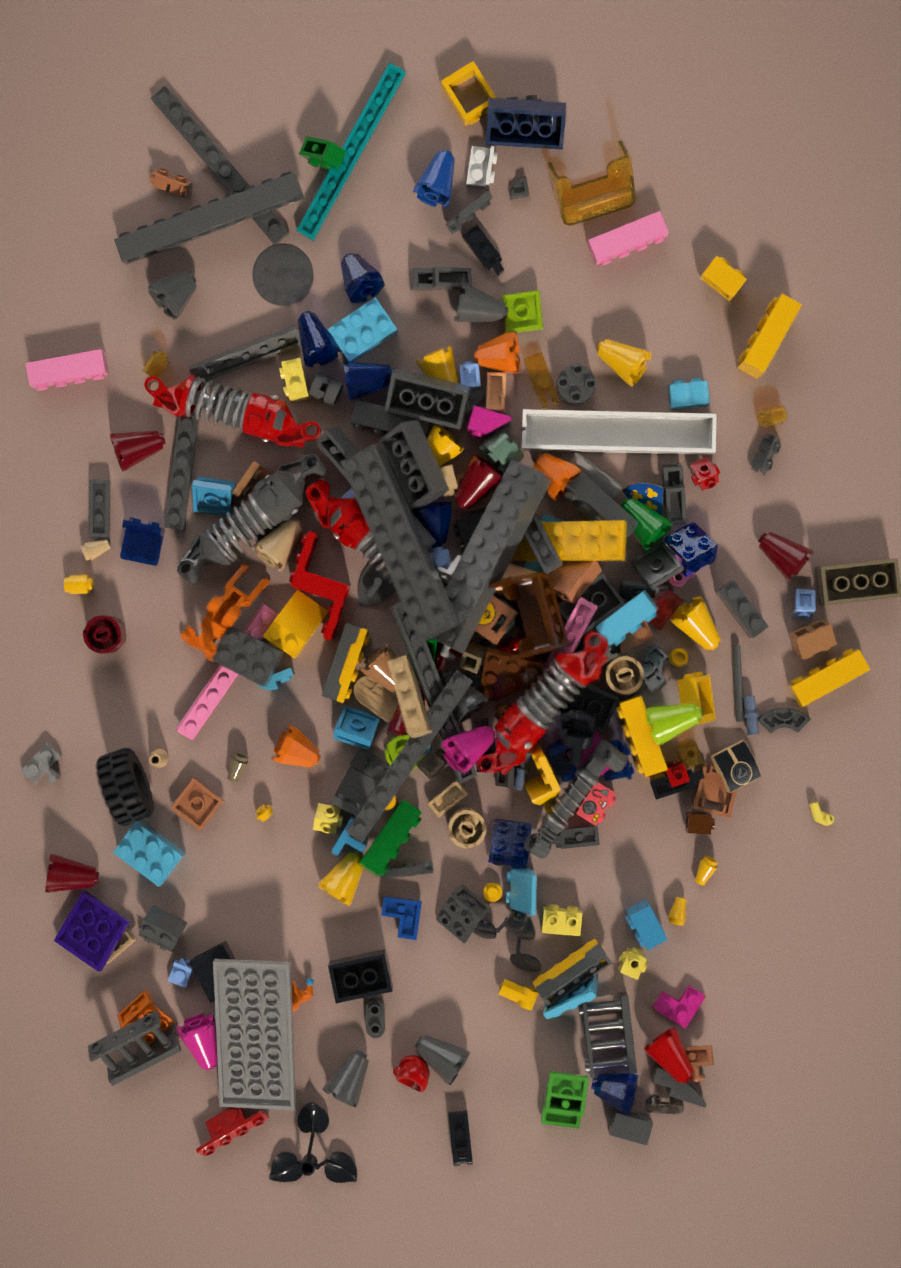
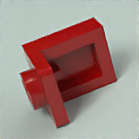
[664,760,690,787]

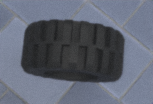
[96,748,154,826]

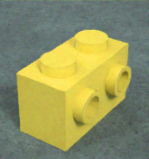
[279,358,310,403]
[541,904,582,936]

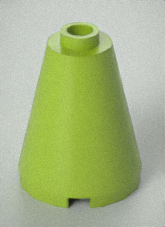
[646,703,703,745]

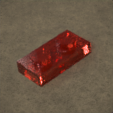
[649,589,684,631]

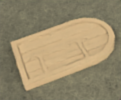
[354,676,399,724]

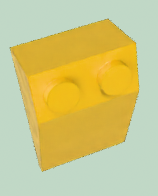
[263,590,328,659]

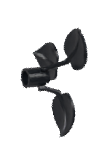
[473,909,541,971]
[269,1102,357,1183]

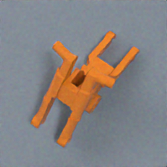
[180,563,271,665]

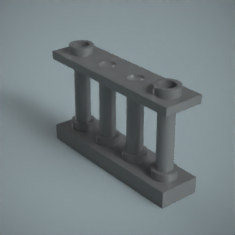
[578,992,637,1078]
[88,1011,181,1086]

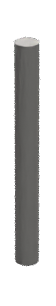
[733,645,744,722]

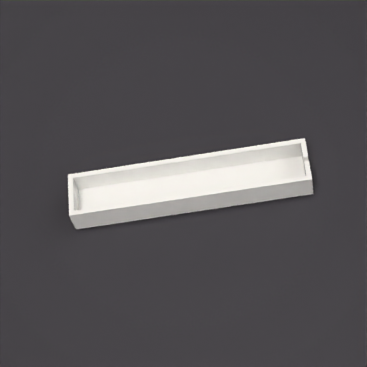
[521,409,717,455]

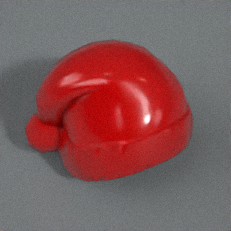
[393,1055,430,1092]

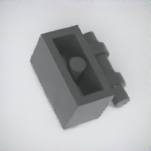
[138,905,187,953]

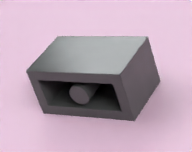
[608,1107,653,1146]

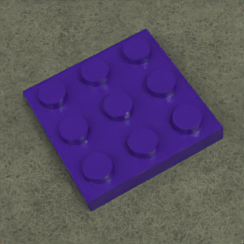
[53,891,131,972]

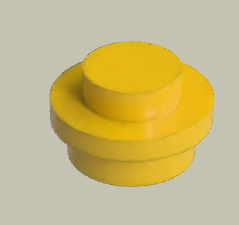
[669,648,689,667]
[255,804,273,822]
[483,882,502,902]

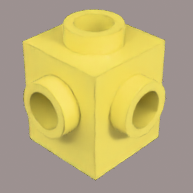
[313,803,343,834]
[618,947,648,980]

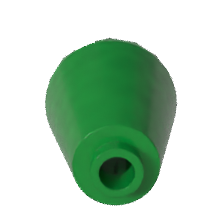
[621,498,673,550]

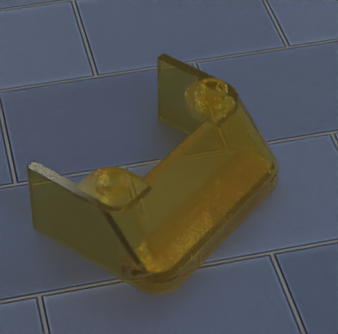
[548,140,636,226]

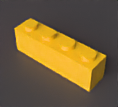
[788,648,871,707]

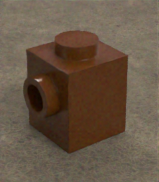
[685,812,715,834]

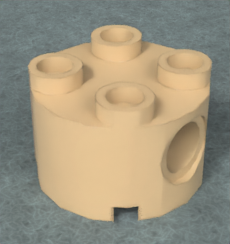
[604,656,644,695]
[448,807,486,848]

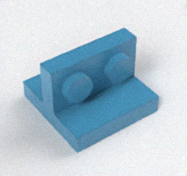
[192,476,236,516]
[333,705,380,751]
[331,815,368,856]

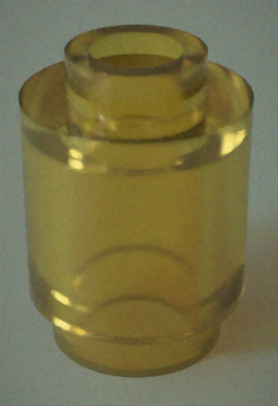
[142,350,170,377]
[757,405,787,428]

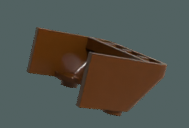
[488,572,567,661]

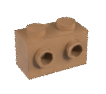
[789,619,837,659]

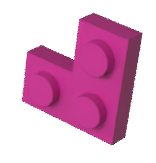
[652,985,706,1028]

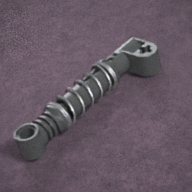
[524,738,627,859]

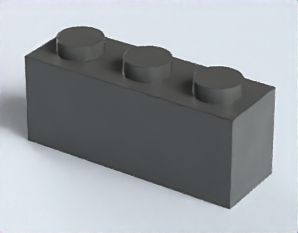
[715,580,769,638]

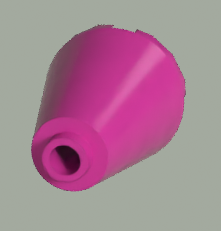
[441,725,495,773]
[177,1013,218,1070]

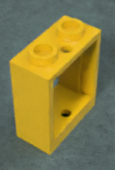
[441,61,496,126]
[677,671,716,725]

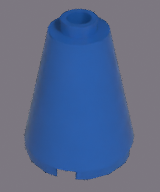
[413,150,455,207]

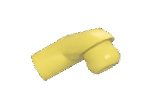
[809,801,834,826]

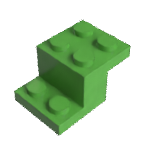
[541,1071,589,1129]

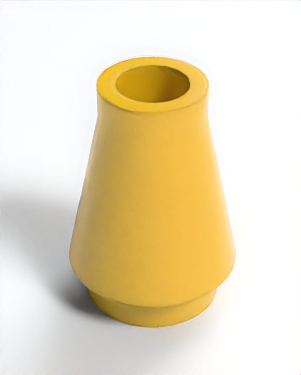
[694,855,718,886]
[667,897,687,926]

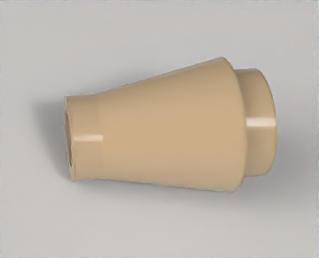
[81,538,111,561]
[149,749,169,768]

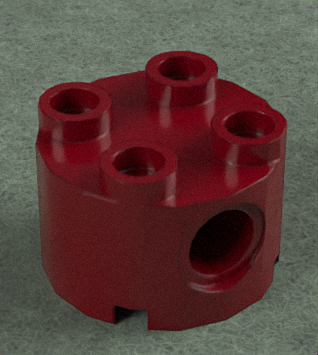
[83,615,126,654]

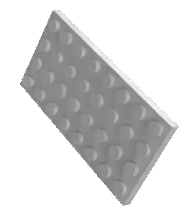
[213,959,296,1111]

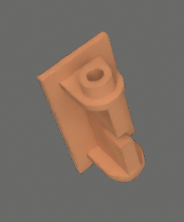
[150,168,192,197]

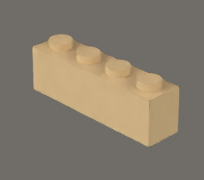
[387,655,432,738]

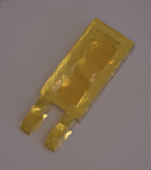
[523,352,559,408]

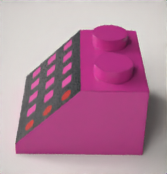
[467,406,511,440]

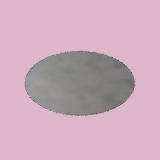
[253,244,314,305]

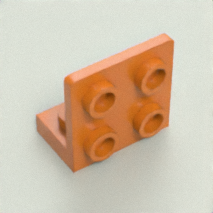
[117,990,174,1045]

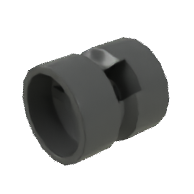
[309,372,344,406]

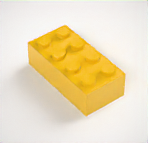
[737,293,802,379]
[615,694,668,777]

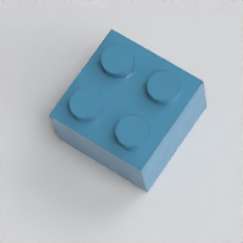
[624,899,668,951]

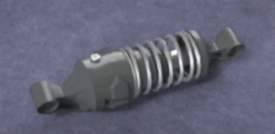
[177,454,327,584]

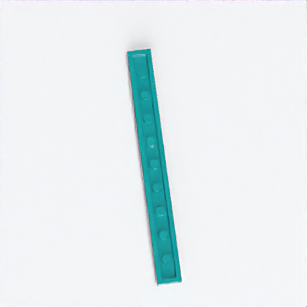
[296,62,406,241]

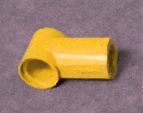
[498,978,539,1010]

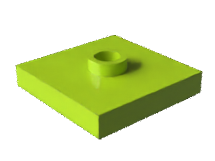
[502,290,544,333]

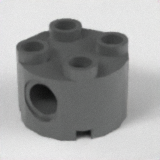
[556,364,596,406]

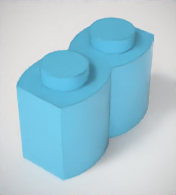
[667,378,710,410]

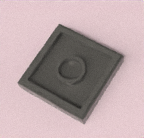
[631,541,684,590]

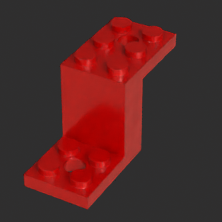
[289,531,351,641]

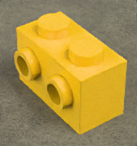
[700,256,747,302]

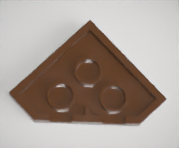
[480,648,545,701]

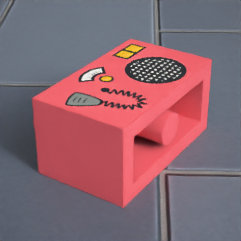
[575,782,616,826]

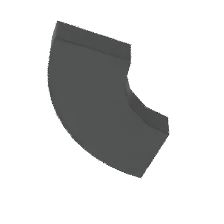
[643,644,669,695]
[757,708,811,733]

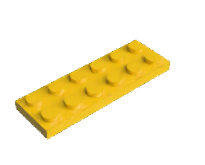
[513,520,627,562]

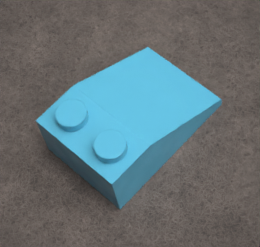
[506,867,536,916]

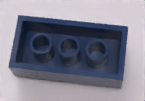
[486,98,566,150]

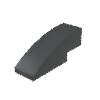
[410,267,472,291]
[662,463,687,526]
[651,1063,707,1108]

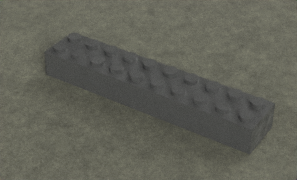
[340,444,460,641]
[432,460,552,654]

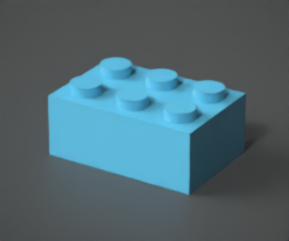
[327,297,398,365]
[596,590,659,646]
[113,820,186,887]

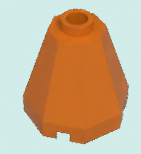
[474,332,521,374]
[533,453,581,502]
[271,724,321,768]

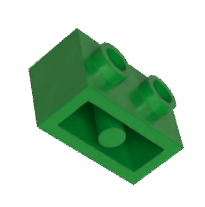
[299,136,346,170]

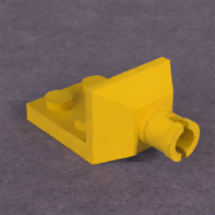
[524,742,561,813]

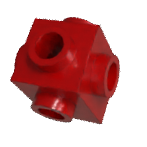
[690,456,720,491]

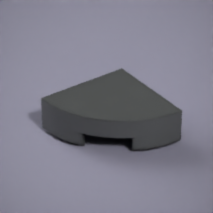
[510,176,529,200]

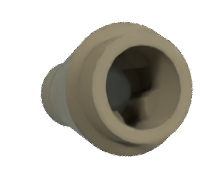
[227,752,249,782]

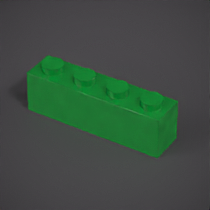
[358,799,422,878]

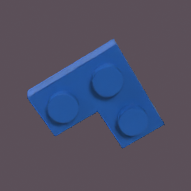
[381,895,422,940]

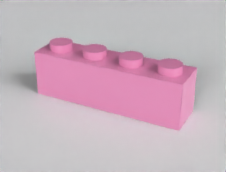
[587,211,669,266]
[25,349,109,391]

